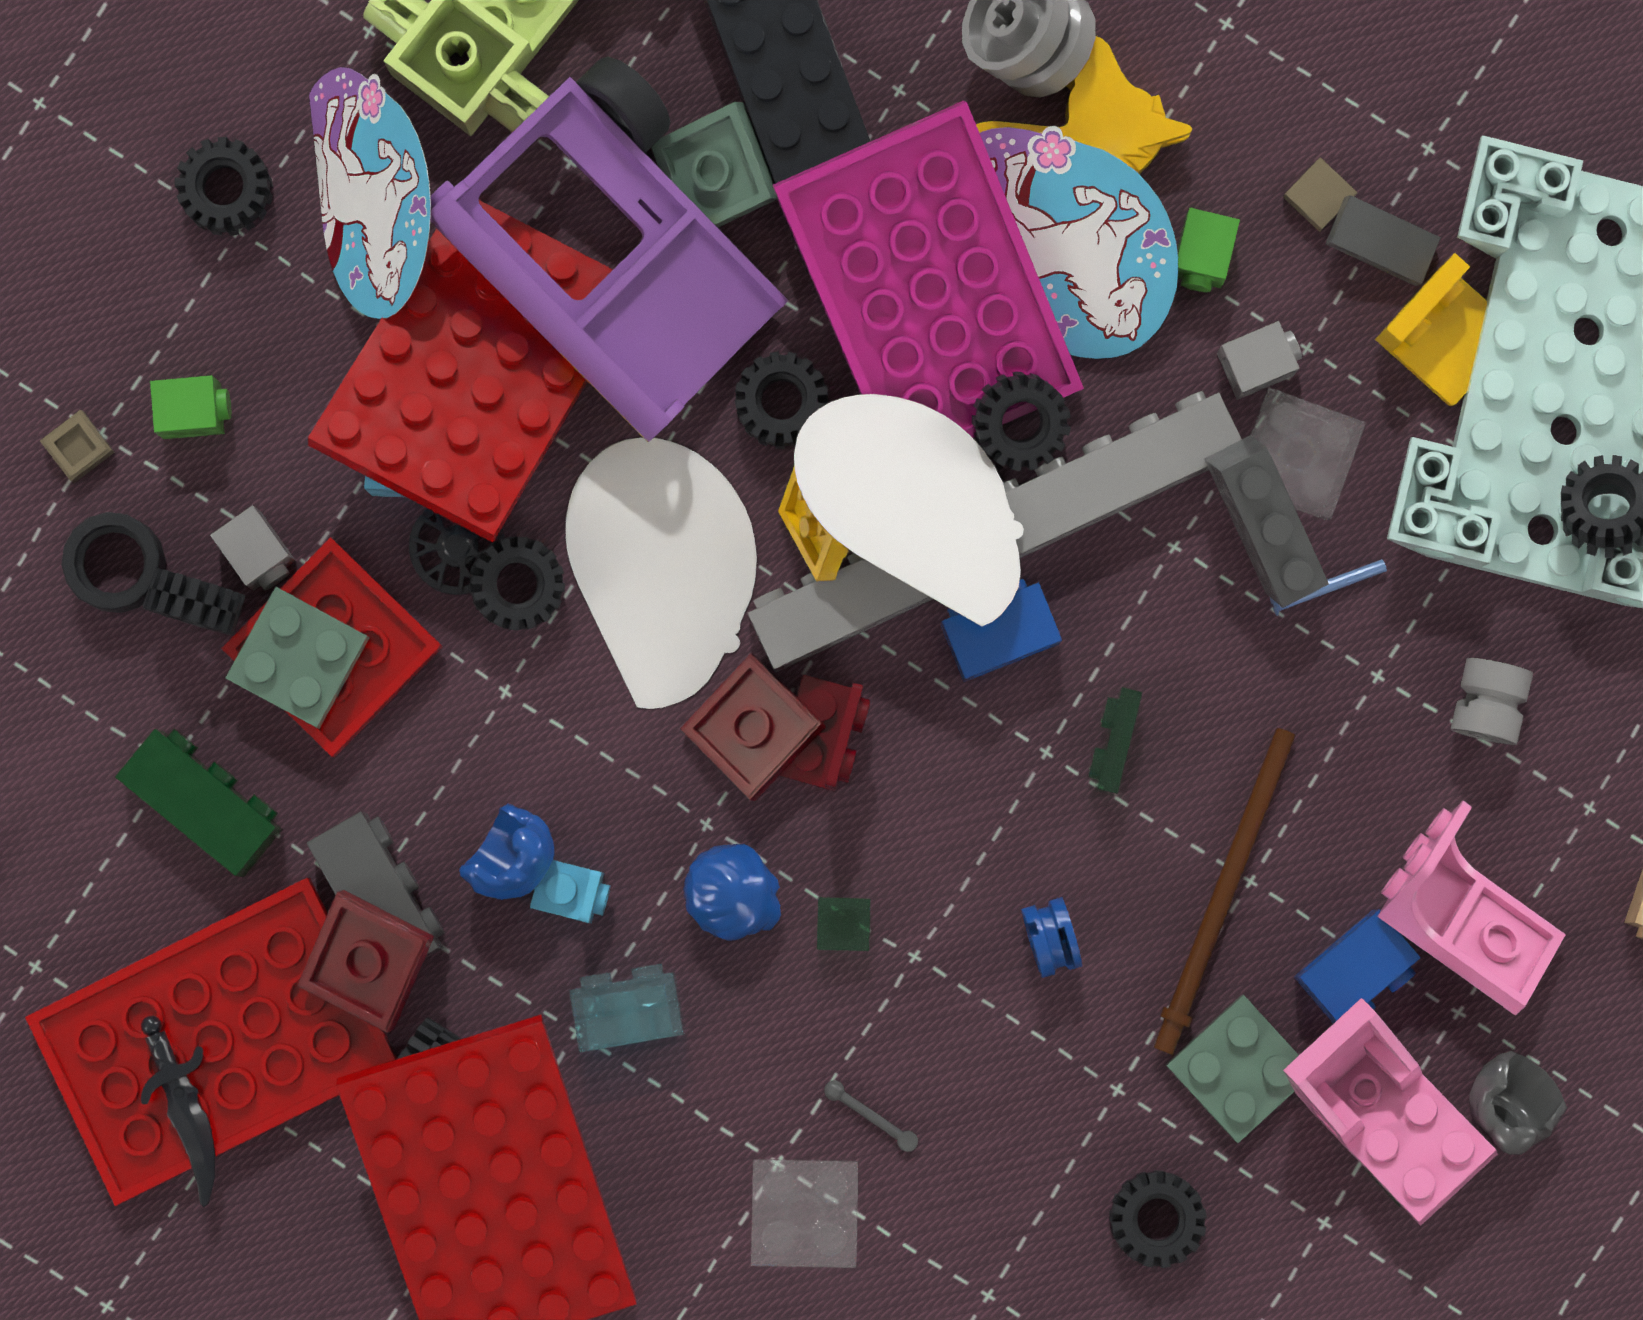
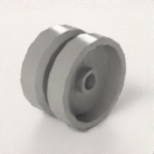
[962,0,1096,97]

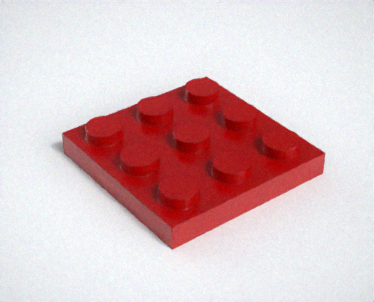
[221,537,443,758]

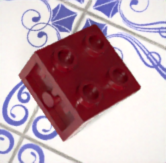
[780,674,871,792]

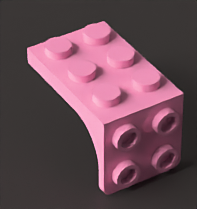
[1377,801,1566,1016]

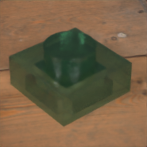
[817,897,871,951]

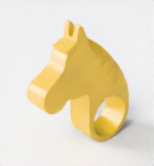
[976,36,1192,174]

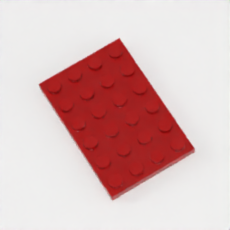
[308,200,613,542]
[25,877,397,1206]
[336,1015,637,1320]

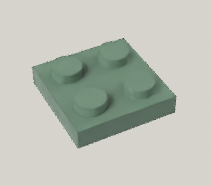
[651,102,777,228]
[225,587,370,729]
[1166,995,1299,1143]

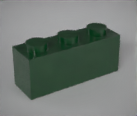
[115,729,283,877]

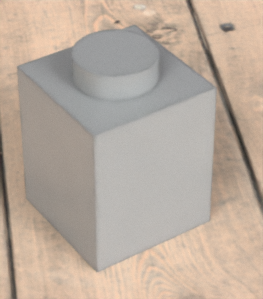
[1217,321,1302,400]
[210,505,296,591]

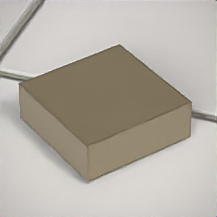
[1283,157,1358,232]
[40,410,115,483]

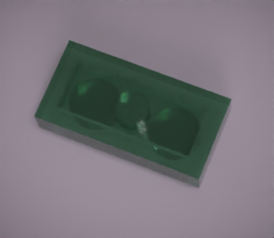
[1088,687,1142,796]

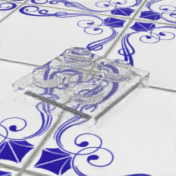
[1250,387,1366,521]
[751,1159,858,1268]

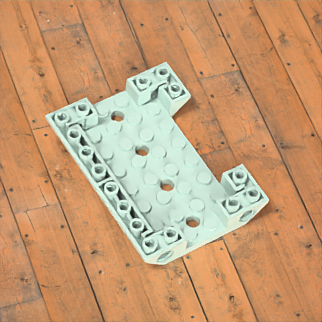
[1387,135,1643,608]

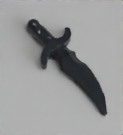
[141,1015,215,1207]

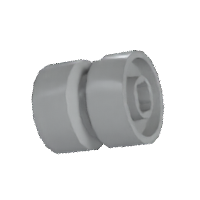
[1451,658,1533,745]

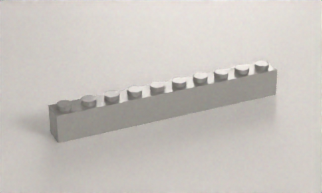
[748,391,1242,673]

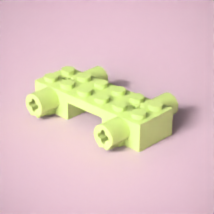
[363,0,579,136]

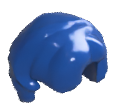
[459,804,555,900]
[683,844,781,941]

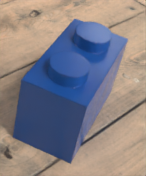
[941,579,1062,682]
[1294,909,1421,1024]

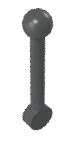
[824,1080,918,1152]

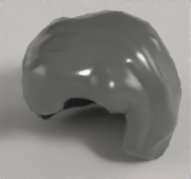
[1469,1051,1567,1155]

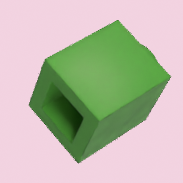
[1177,208,1240,292]
[150,375,232,439]

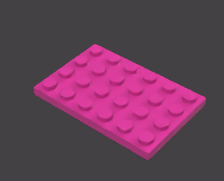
[772,101,1084,438]

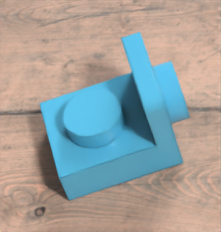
[530,860,611,924]

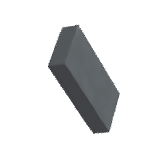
[1326,195,1441,286]

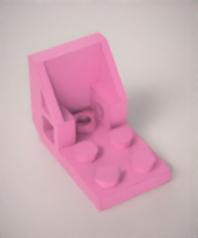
[1283,998,1498,1226]

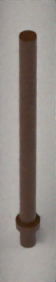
[1153,728,1296,1055]

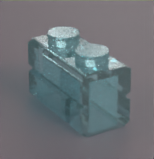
[570,964,685,1052]

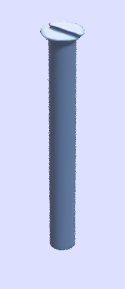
[1270,559,1387,616]

